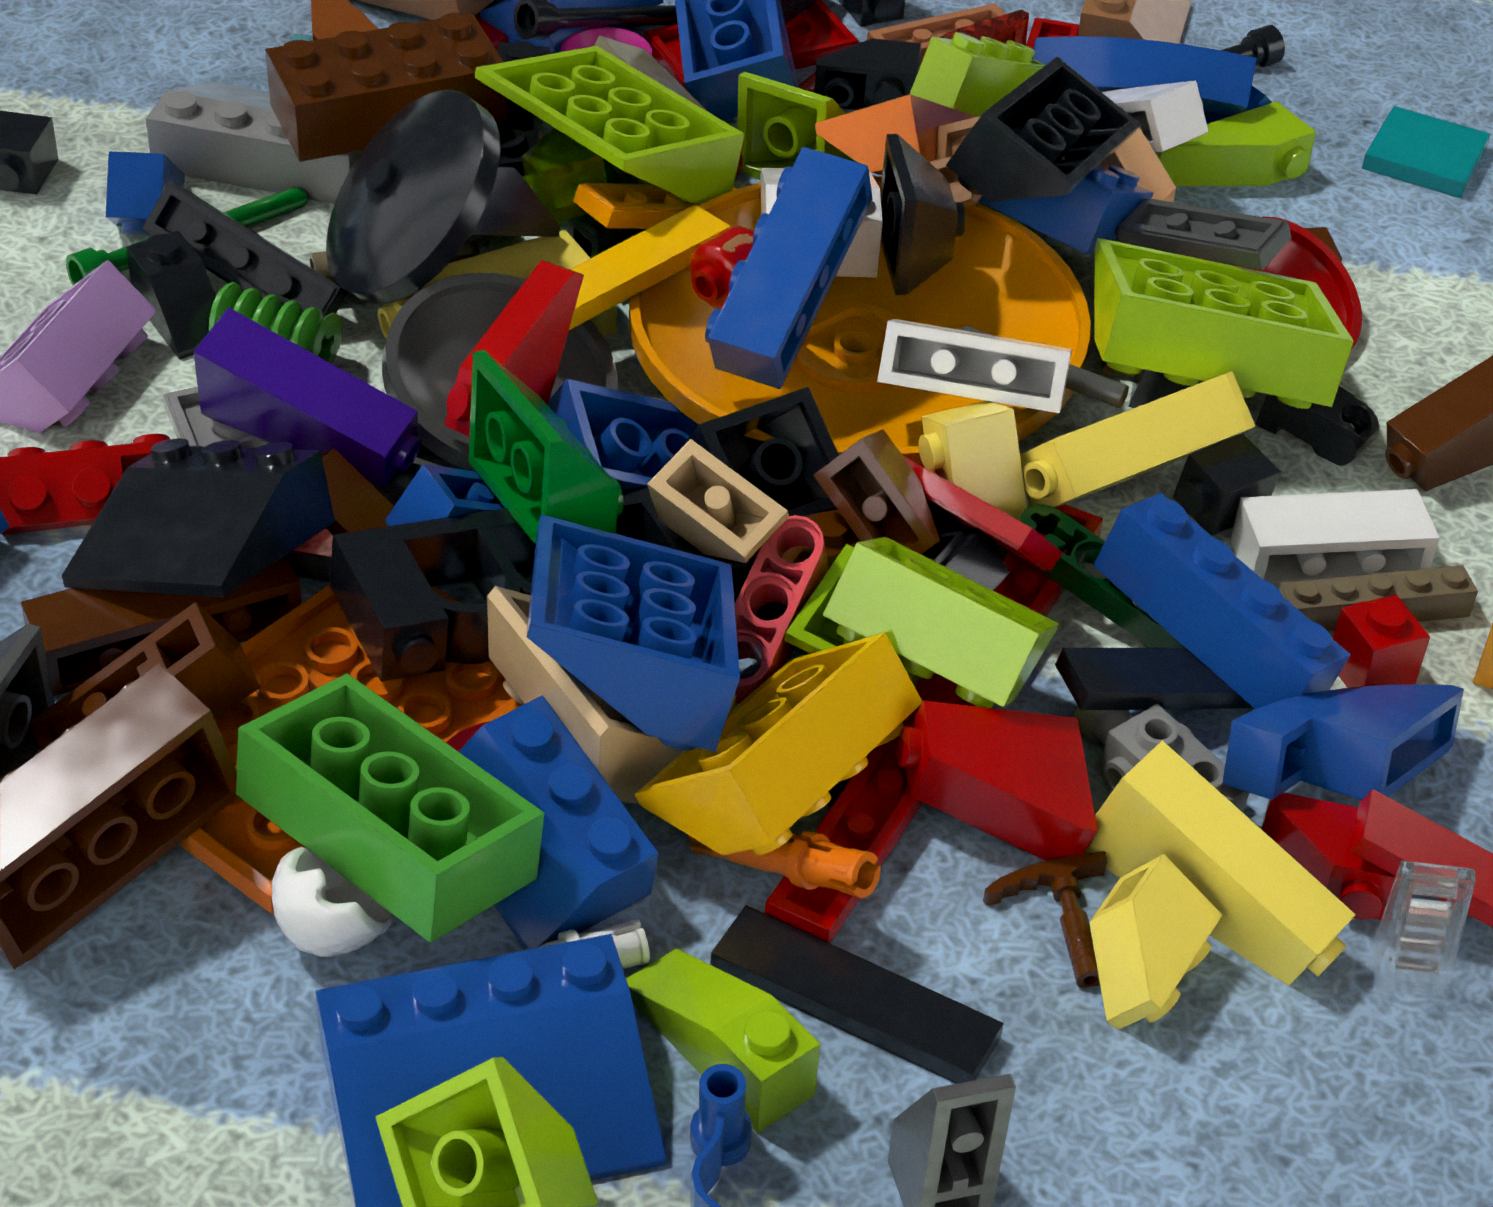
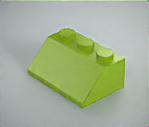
[823,537,1059,708]

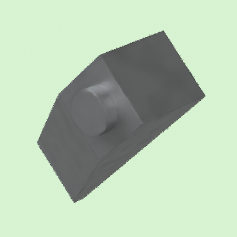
[888,1073,1016,1207]

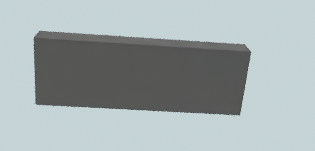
[1116,198,1291,270]

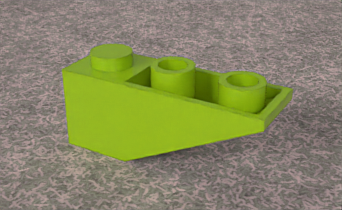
[910,32,1045,117]

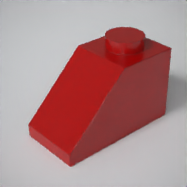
[1261,792,1404,922]

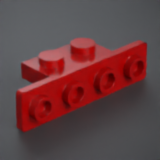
[0,434,170,535]

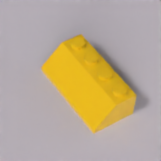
[634,632,922,856]

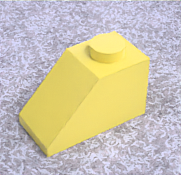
[918,401,1027,520]

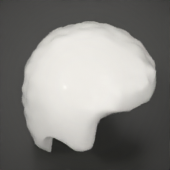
[272,847,394,957]

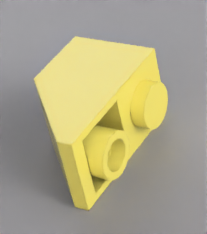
[1089,854,1222,1029]

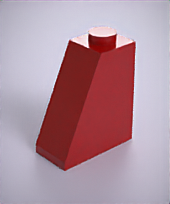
[897,700,1098,861]

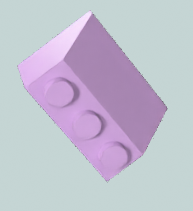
[0,260,157,433]

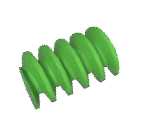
[209,282,343,364]

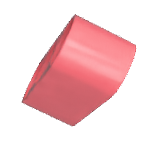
[735,515,829,704]

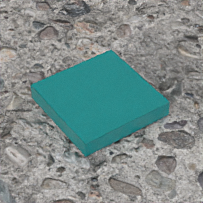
[1362,106,1491,198]

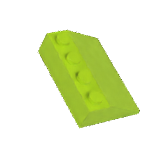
[475,46,745,204]
[1094,238,1354,409]

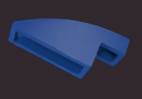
[1033,36,1257,116]
[1222,684,1464,800]

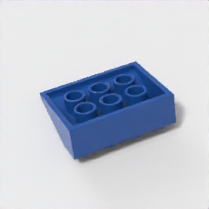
[527,514,740,752]
[315,934,666,1207]

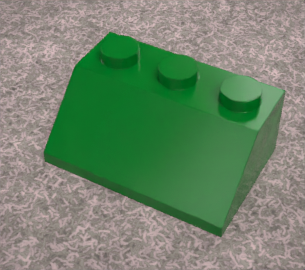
[469,350,623,545]

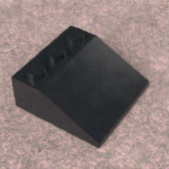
[61,438,335,598]

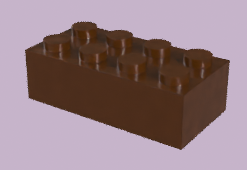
[265,13,508,162]
[0,663,239,969]

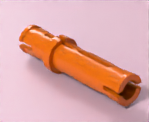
[688,831,881,898]

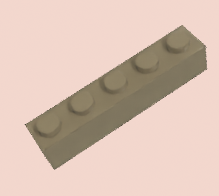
[1279,565,1478,631]

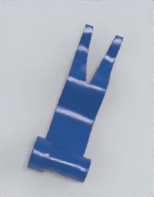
[690,1064,752,1207]

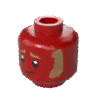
[690,226,754,309]

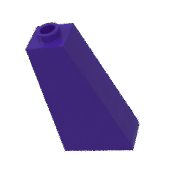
[193,307,422,487]

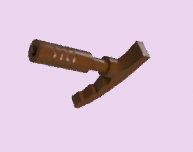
[983,851,1107,987]

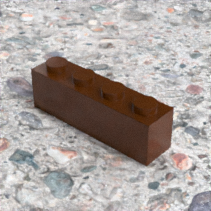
[21,556,302,696]

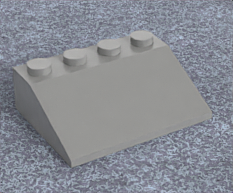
[146,81,362,204]

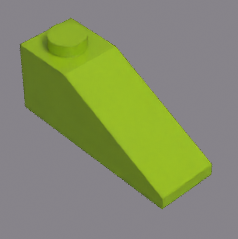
[1155,101,1316,186]
[626,948,821,1133]

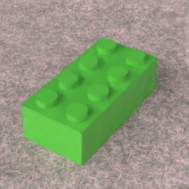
[236,673,545,943]

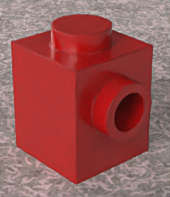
[1333,594,1430,688]

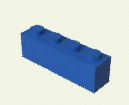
[705,147,872,390]
[1093,492,1351,709]

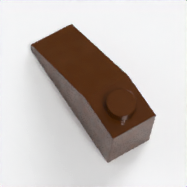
[30,602,261,751]

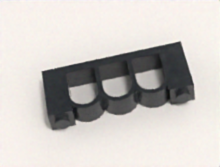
[330,486,751,682]

